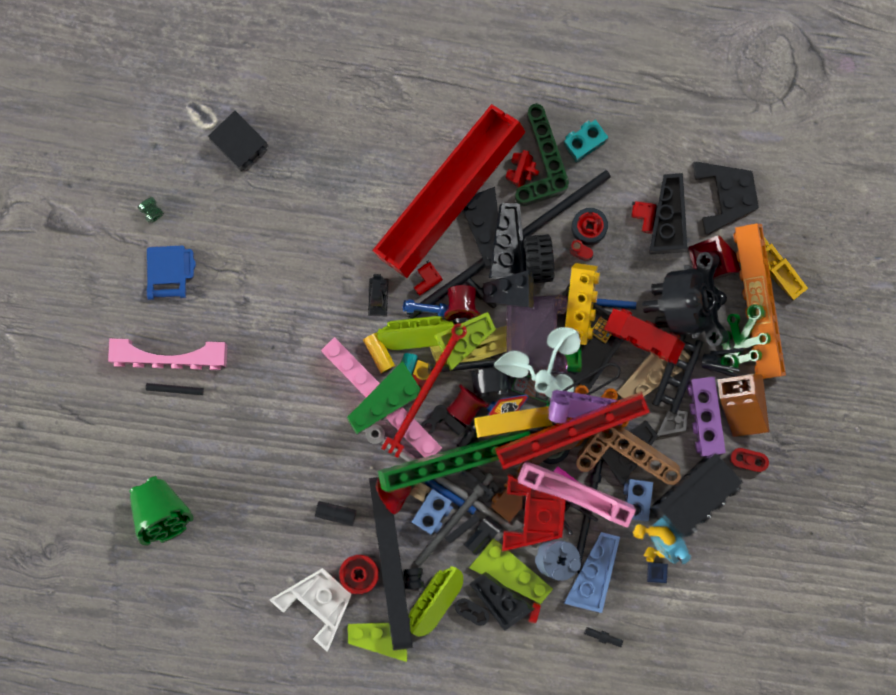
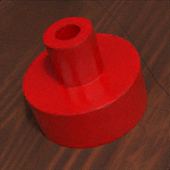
[528,603,541,624]

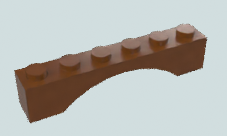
[491,417,581,522]

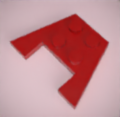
[502,474,566,552]

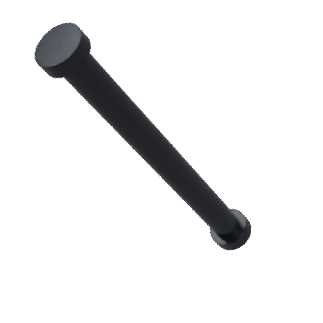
[428,358,499,375]

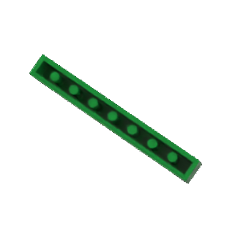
[377,430,530,492]

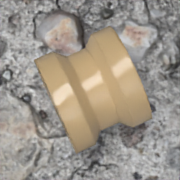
[410,483,432,502]

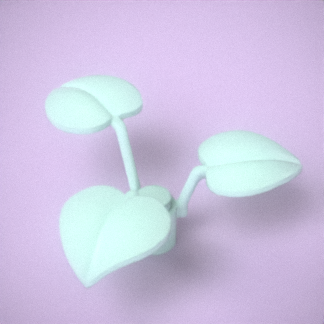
[494,327,580,398]

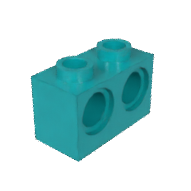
[563,119,609,163]

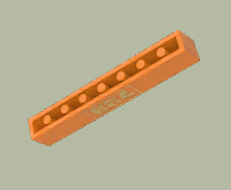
[733,223,786,379]

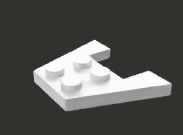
[270,568,352,652]

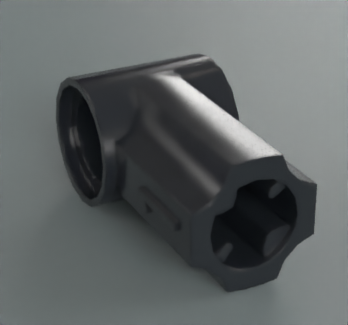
[464,516,502,555]

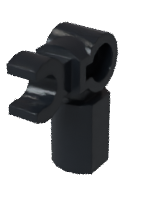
[421,405,467,436]

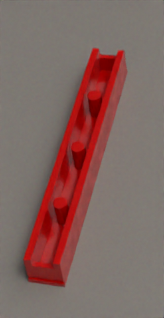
[495,391,650,469]

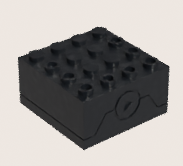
[650,453,743,537]

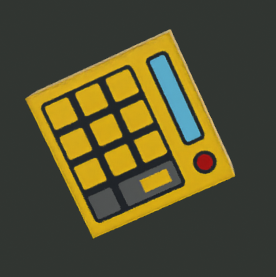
[593,317,611,344]

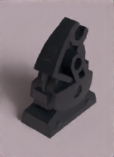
[368,274,389,317]

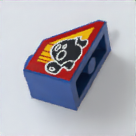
[487,394,529,416]

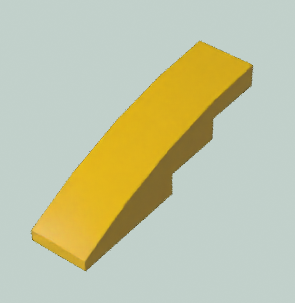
[764,237,808,300]
[474,406,552,437]

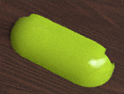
[377,316,454,350]
[409,566,463,636]

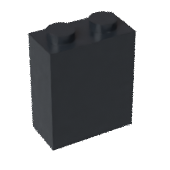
[208,111,268,172]

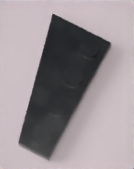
[489,203,526,279]

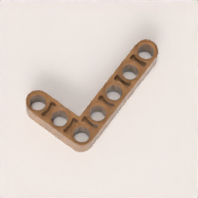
[576,425,681,485]

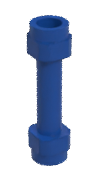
[403,300,449,317]

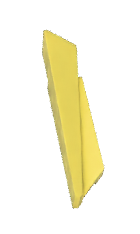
[430,323,525,364]

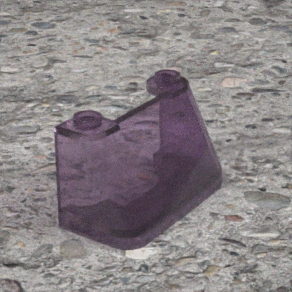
[507,295,568,377]

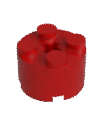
[339,555,379,594]

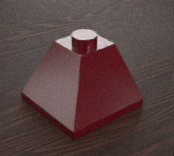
[688,236,740,279]

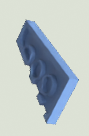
[564,532,620,613]

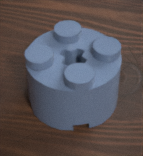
[535,539,581,581]

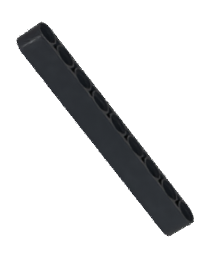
[369,477,413,651]

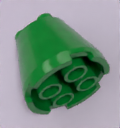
[129,476,194,546]

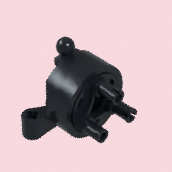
[642,252,729,346]

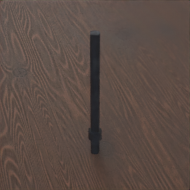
[576,459,604,574]

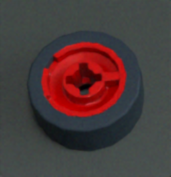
[572,208,608,245]

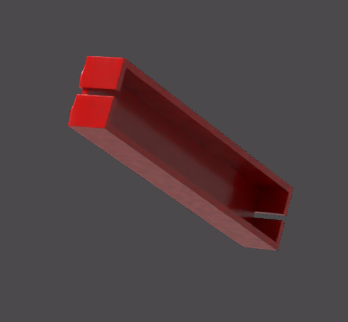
[372,104,525,278]

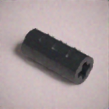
[315,501,357,526]

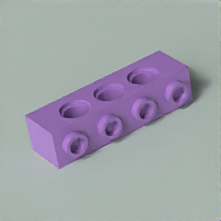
[687,377,726,457]

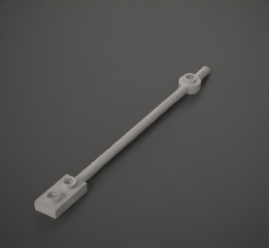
[364,425,543,556]

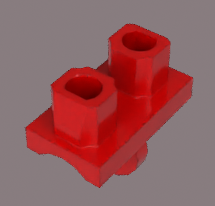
[505,150,539,188]

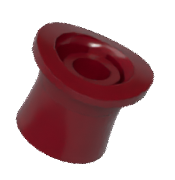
[444,285,480,321]
[446,383,489,426]

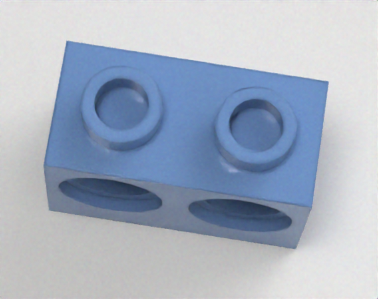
[623,479,653,521]
[412,489,453,535]

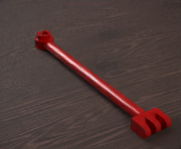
[381,323,467,458]

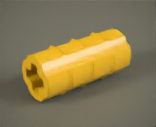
[363,332,395,374]

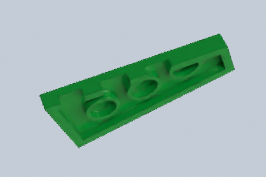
[347,361,421,435]

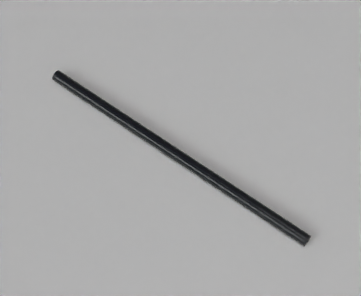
[406,170,611,319]

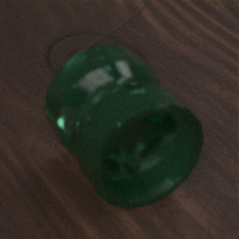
[138,197,164,224]

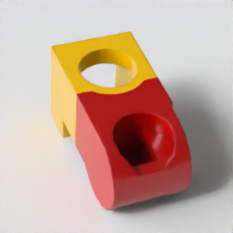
[412,360,429,389]

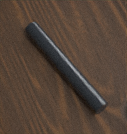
[146,383,204,396]

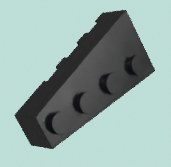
[649,173,688,255]

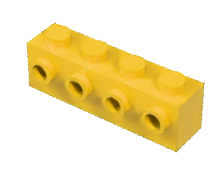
[565,263,600,345]

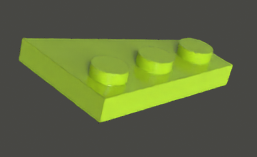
[435,312,496,371]
[348,623,407,662]

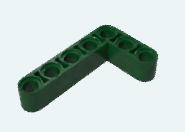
[515,103,569,206]

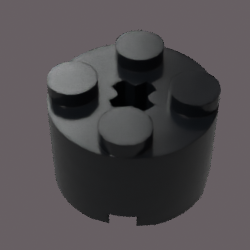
[471,367,512,397]

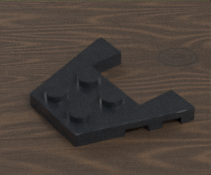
[693,162,759,235]

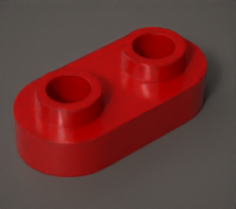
[730,448,769,472]

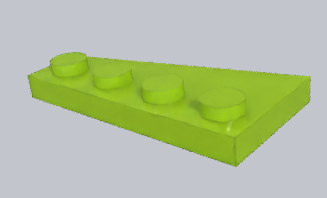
[469,539,553,604]

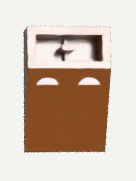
[717,374,770,437]

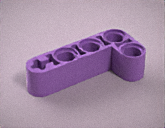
[549,390,623,425]

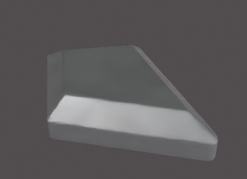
[657,409,688,436]

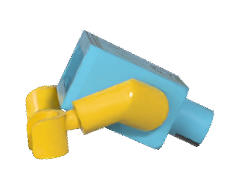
[633,518,691,564]

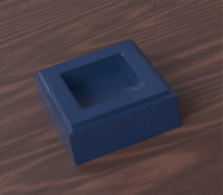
[647,562,668,583]

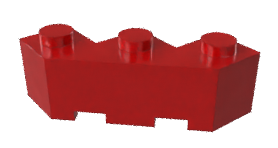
[604,308,685,365]

